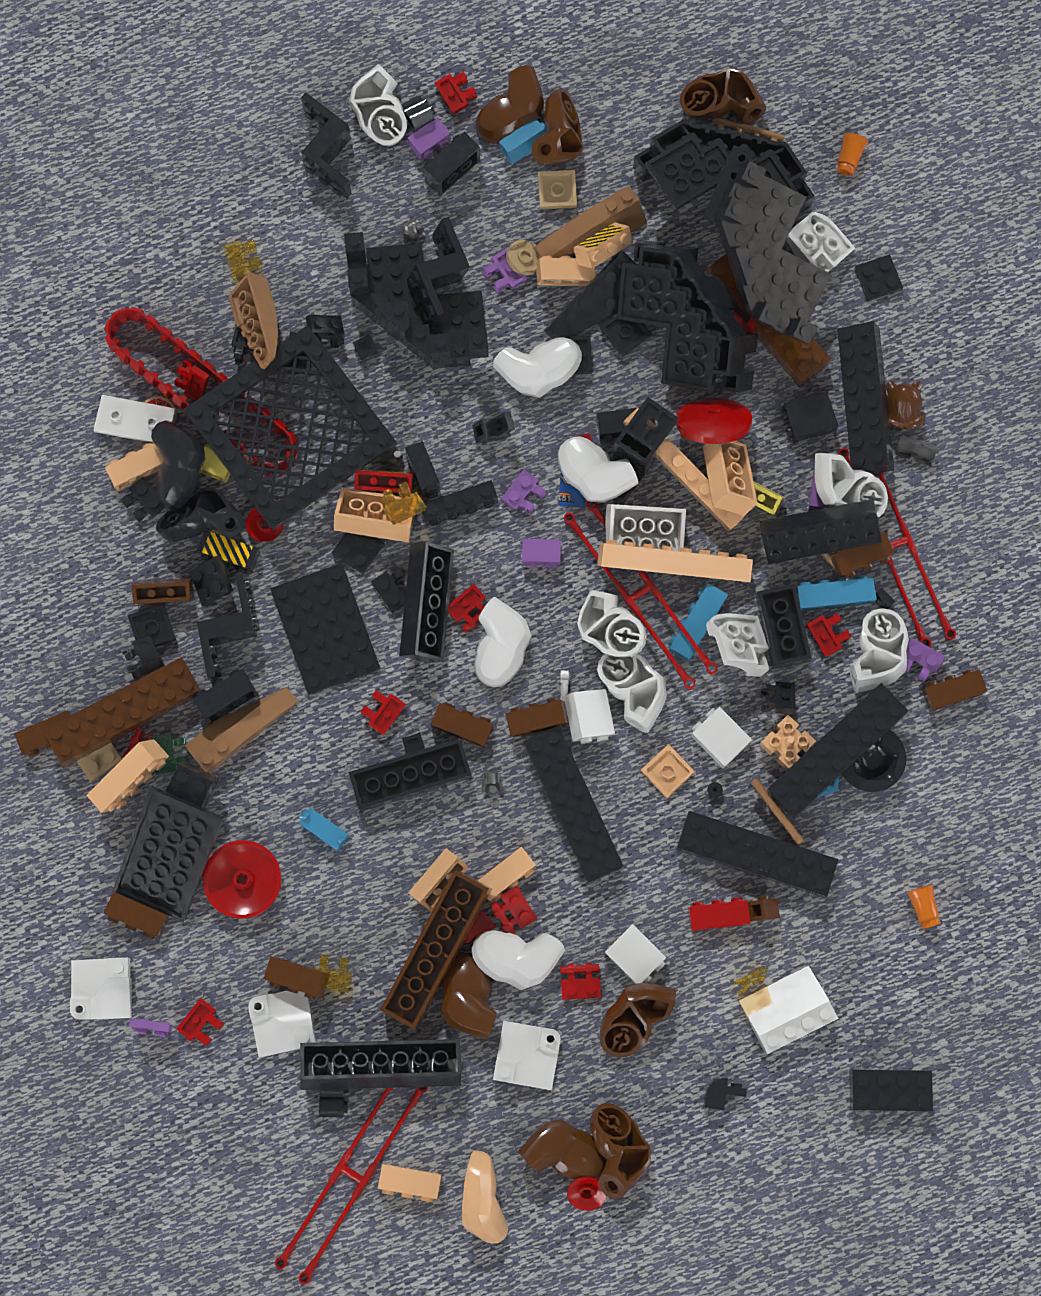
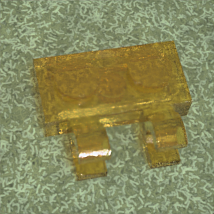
[223,240,262,281]
[381,482,427,525]
[312,954,352,993]
[732,966,768,995]

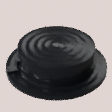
[842,730,906,792]

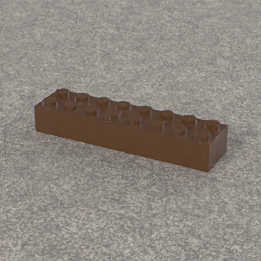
[705,254,831,388]
[43,657,200,768]
[380,870,492,1029]

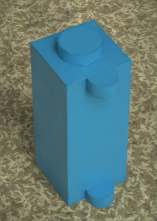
[499,119,547,164]
[299,807,349,852]

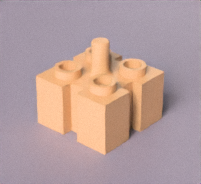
[760,715,816,771]

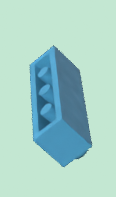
[796,575,877,612]
[668,583,728,662]

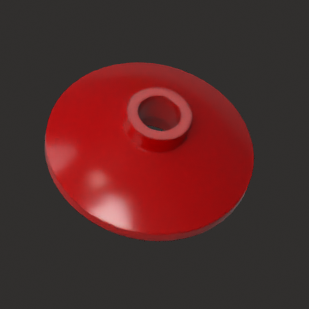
[246,508,284,542]
[567,1177,607,1211]

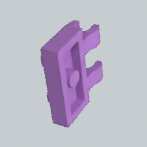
[483,248,527,294]
[501,469,546,514]
[905,637,945,682]
[129,1018,173,1037]

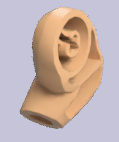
[462,1150,508,1244]

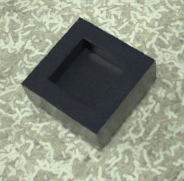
[353,334,378,360]
[875,588,895,609]
[402,733,425,754]

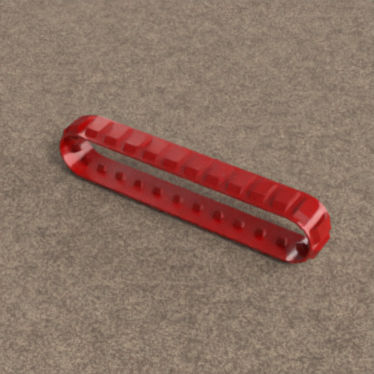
[104,307,300,477]

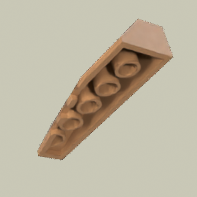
[534,185,647,258]
[228,272,278,369]
[185,687,299,774]

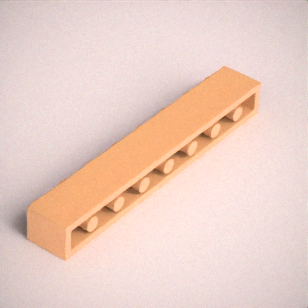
[623,408,744,532]
[597,539,753,582]

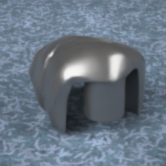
[401,218,424,242]
[381,446,403,467]
[481,772,503,795]

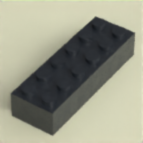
[760,499,882,564]
[399,541,454,663]
[348,738,472,812]

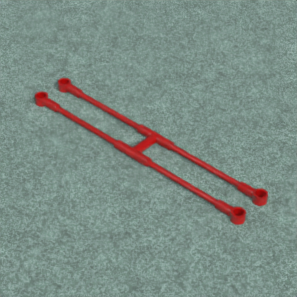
[837,448,956,647]
[564,500,718,690]
[275,1087,428,1284]

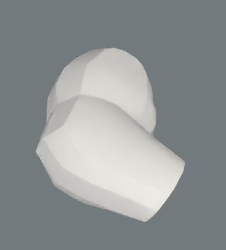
[349,64,407,146]
[558,437,638,503]
[815,453,888,517]
[577,590,647,657]
[474,597,532,687]
[850,608,909,693]
[597,654,667,733]
[472,930,565,990]

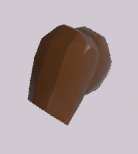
[475,65,544,144]
[680,67,766,124]
[532,88,583,165]
[441,953,497,1040]
[600,983,676,1057]
[590,1103,651,1199]
[518,1119,606,1180]

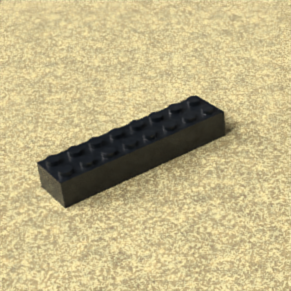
[837,321,895,475]
[767,683,909,819]
[523,725,624,884]
[676,811,839,898]
[300,1039,461,1090]

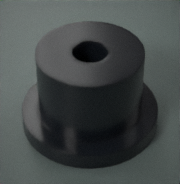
[707,782,723,798]

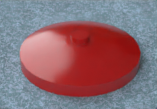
[676,398,752,444]
[203,840,282,919]

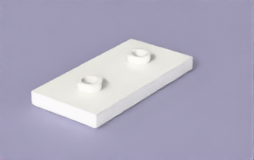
[93,395,176,443]

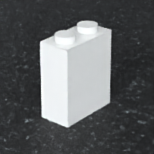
[564,689,615,744]
[691,707,752,769]
[605,924,666,984]

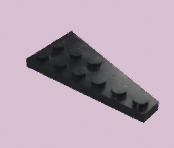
[543,250,636,339]

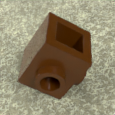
[748,896,780,922]

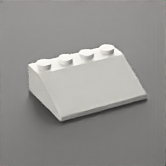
[605,504,686,551]
[739,966,838,1054]

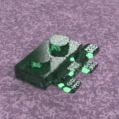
[150,733,189,775]

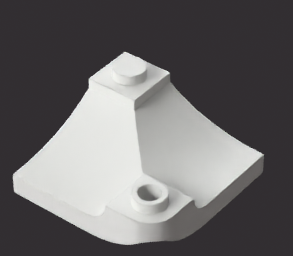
[786,212,855,272]
[706,613,769,677]
[70,957,132,1020]
[248,991,316,1058]
[493,1021,560,1090]

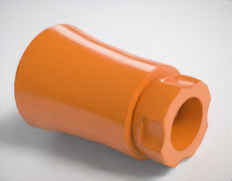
[836,133,868,176]
[906,884,941,929]

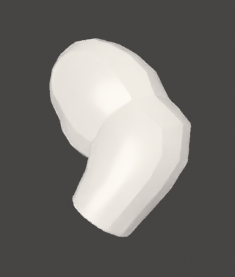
[493,337,582,398]

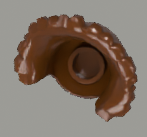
[886,381,926,430]

